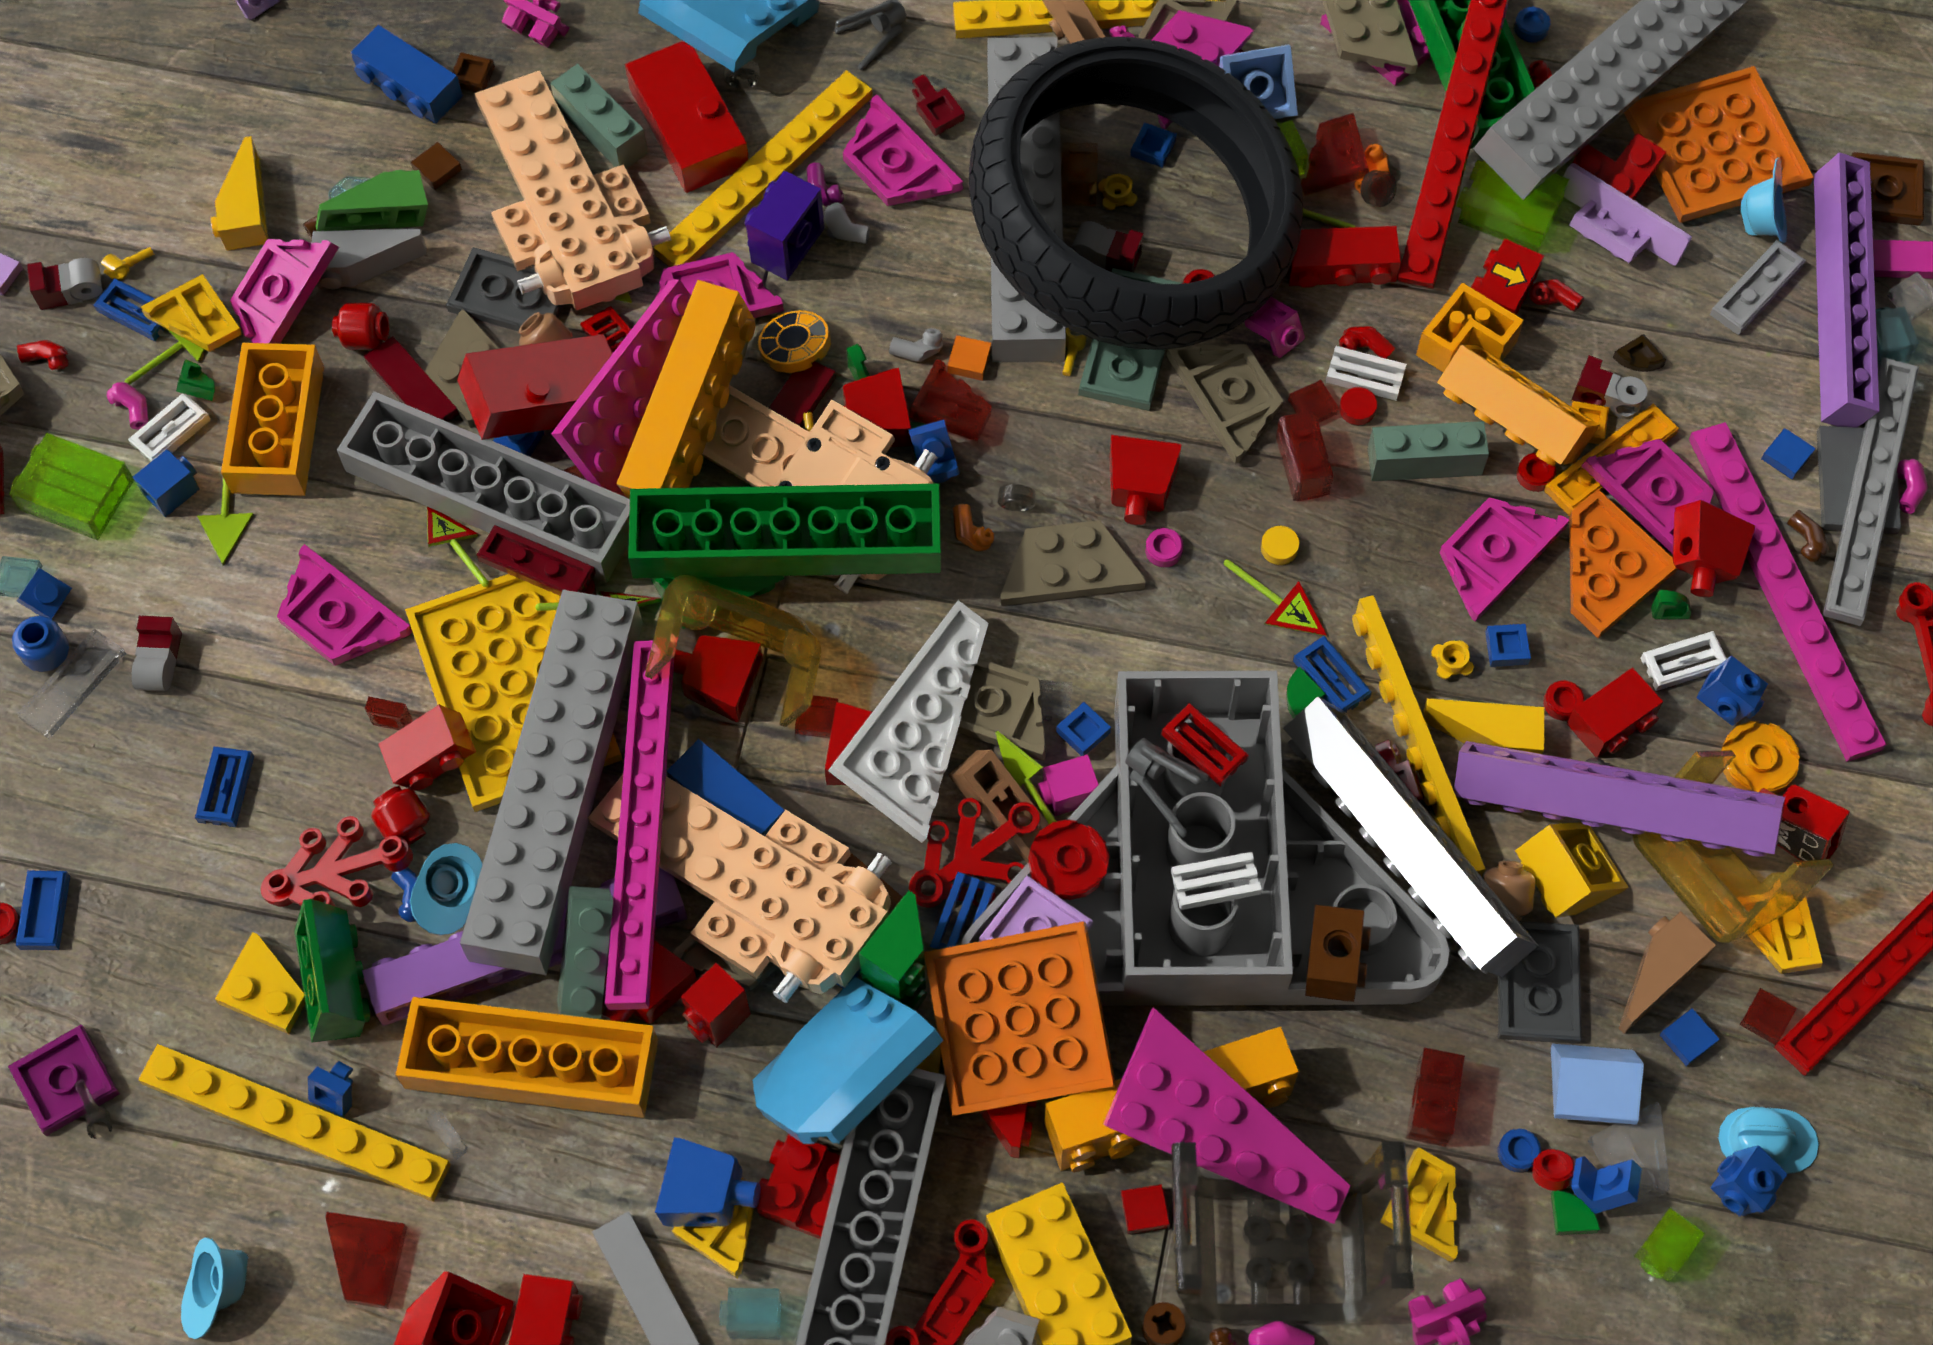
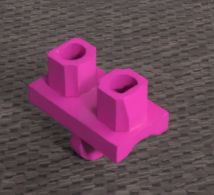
[502,0,569,48]
[1408,1278,1487,1345]

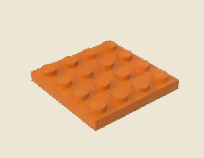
[1624,66,1814,223]
[924,921,1116,1116]

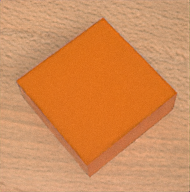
[947,335,992,381]

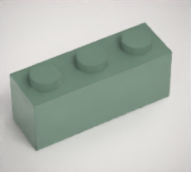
[550,64,648,169]
[1367,421,1489,481]
[557,886,613,1019]

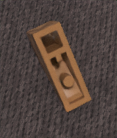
[948,750,1049,863]
[1619,911,1716,1034]

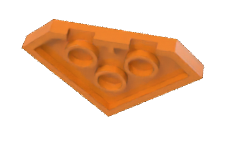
[1569,489,1678,638]

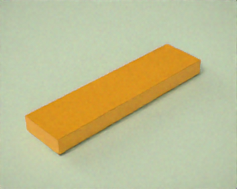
[1544,403,1679,516]

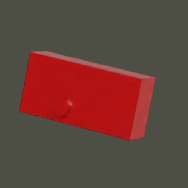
[625,41,749,193]
[457,334,612,440]

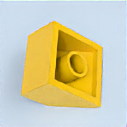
[1515,822,1629,918]

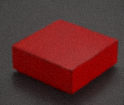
[1120,1184,1169,1234]

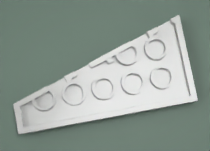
[828,600,989,843]

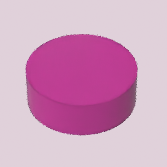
[1145,528,1183,567]

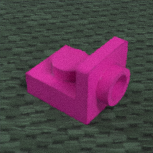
[1244,297,1305,358]

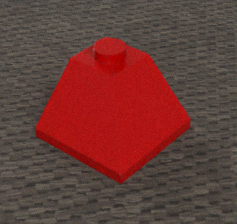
[393,1271,515,1345]

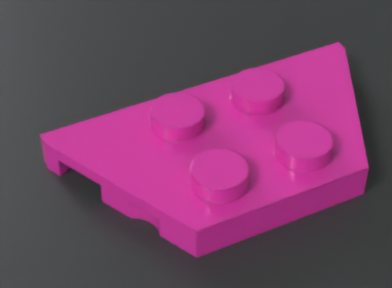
[1151,10,1254,129]
[843,95,963,206]
[230,239,339,344]
[655,252,784,318]
[1582,439,1714,554]
[1439,497,1570,622]
[277,544,412,666]

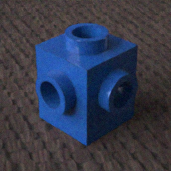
[1696,655,1768,726]
[1710,1145,1787,1216]

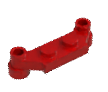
[1896,582,1933,726]
[885,1219,995,1345]

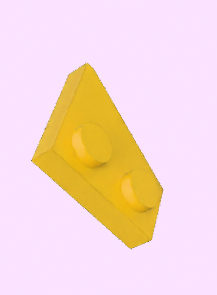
[141,274,242,352]
[1725,888,1823,974]
[215,932,305,1034]
[1380,1147,1458,1262]
[672,1178,754,1279]

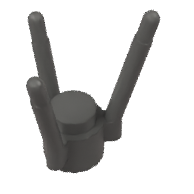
[835,0,907,70]
[1125,738,1210,837]

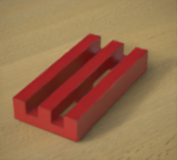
[1161,703,1249,787]

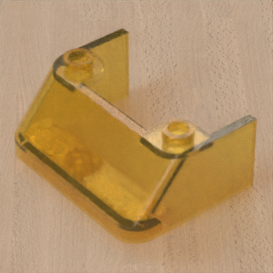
[645,575,821,727]
[1632,750,1833,943]

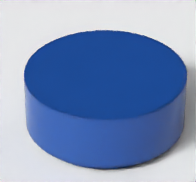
[1514,7,1551,42]
[1497,1129,1541,1173]

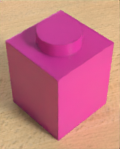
[1038,754,1099,816]

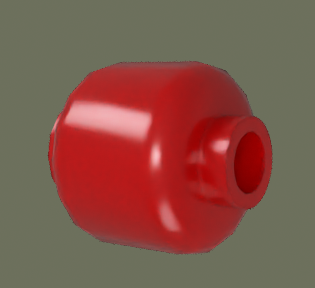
[332,303,389,350]
[371,786,430,845]

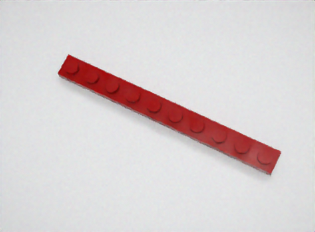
[1398,0,1509,289]

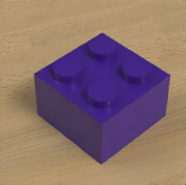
[745,170,825,281]

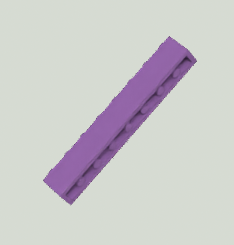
[1814,153,1880,428]
[1454,741,1785,856]
[362,867,688,1026]

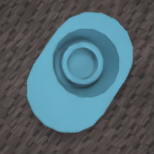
[1741,157,1787,243]
[410,843,483,935]
[1718,1107,1819,1174]
[181,1237,248,1339]

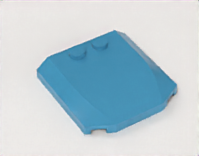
[638,0,820,72]
[753,977,944,1144]

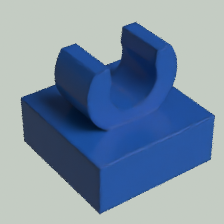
[308,1061,353,1118]

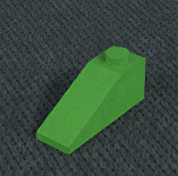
[315,170,428,231]

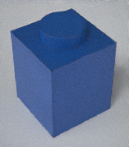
[132,449,200,517]

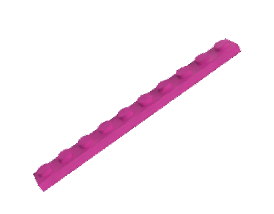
[1689,422,1886,762]
[605,640,675,1010]

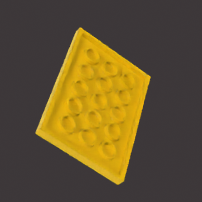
[405,574,623,812]

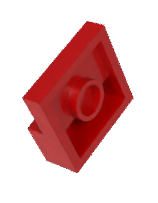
[757,1134,840,1239]

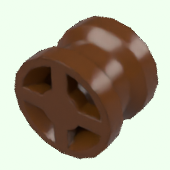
[1142,1302,1186,1345]

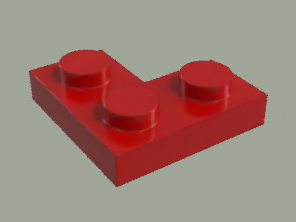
[1571,133,1667,200]

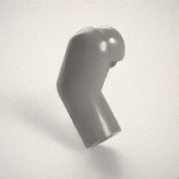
[824,203,870,244]
[889,328,943,362]

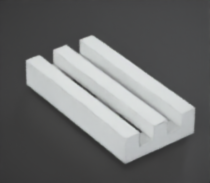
[1326,346,1406,401]
[128,393,211,462]
[1640,631,1727,691]
[1171,852,1262,910]

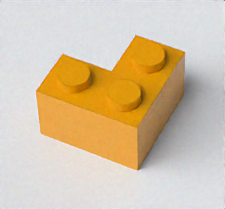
[1416,283,1524,372]

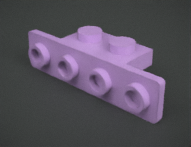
[1557,163,1692,266]

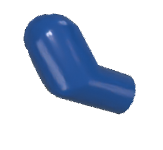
[391,867,418,922]

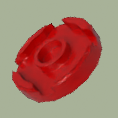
[1028,819,1109,900]

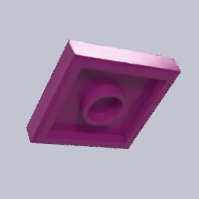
[8,1024,120,1136]

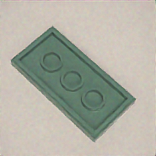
[1078,268,1182,411]

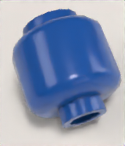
[12,616,69,672]

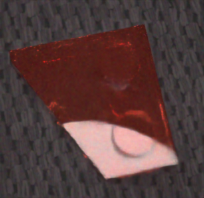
[1301,113,1371,195]
[909,359,992,442]
[325,1212,408,1309]

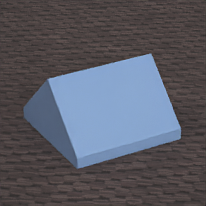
[1219,45,1298,119]
[1551,1044,1644,1125]

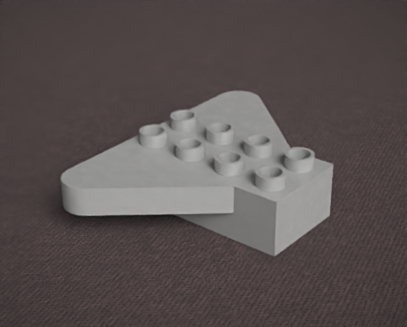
[961,671,1449,1006]

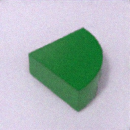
[846,344,870,381]
[176,359,215,401]
[1651,590,1691,619]
[1286,667,1325,719]
[1550,1191,1600,1235]

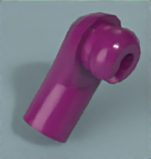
[807,162,844,207]

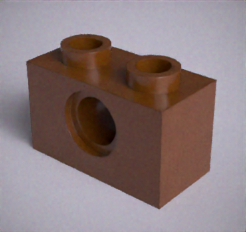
[1305,905,1371,1002]

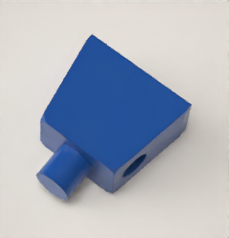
[655,1137,760,1227]

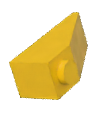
[211,136,268,251]
[1422,698,1544,754]

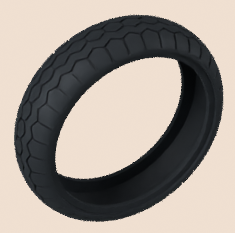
[969,37,1303,350]

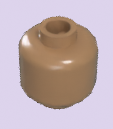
[519,312,573,346]
[1483,861,1536,921]

